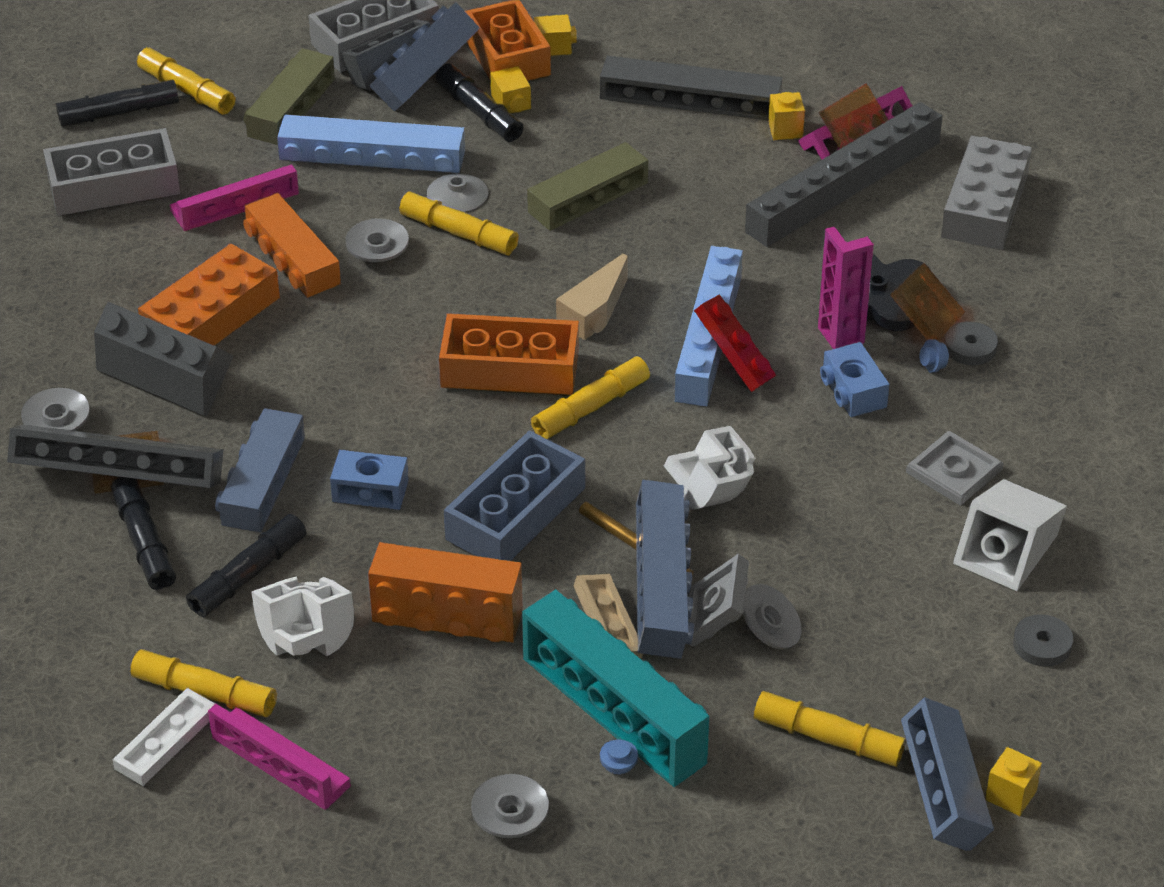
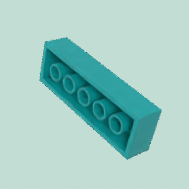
[522,589,710,787]

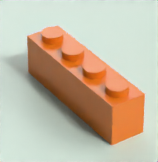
[243,193,341,298]

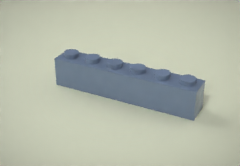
[636,480,694,659]

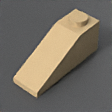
[556,253,628,340]

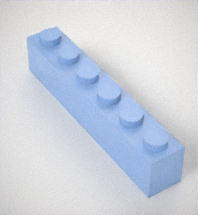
[277,115,465,173]
[675,246,743,406]

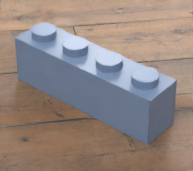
[369,2,480,111]
[215,408,305,533]
[901,697,994,851]

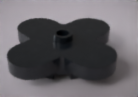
[867,254,932,331]

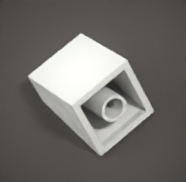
[953,479,1067,591]

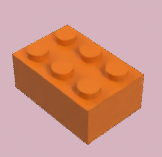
[465,0,551,81]

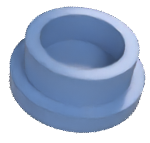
[919,339,949,373]
[600,739,638,774]

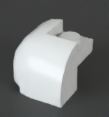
[664,426,756,510]
[252,576,354,656]

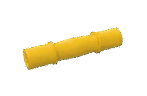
[137,47,235,115]
[399,191,519,256]
[531,356,650,439]
[130,649,277,718]
[754,691,906,767]

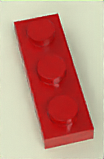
[694,294,777,392]

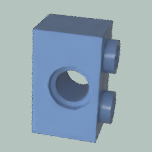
[820,342,889,417]
[330,450,409,510]

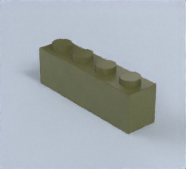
[244,48,335,145]
[527,142,648,231]

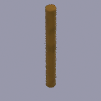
[579,501,694,575]

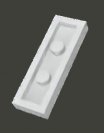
[112,688,215,786]

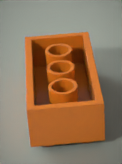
[138,243,280,345]
[439,314,579,395]
[368,542,523,643]

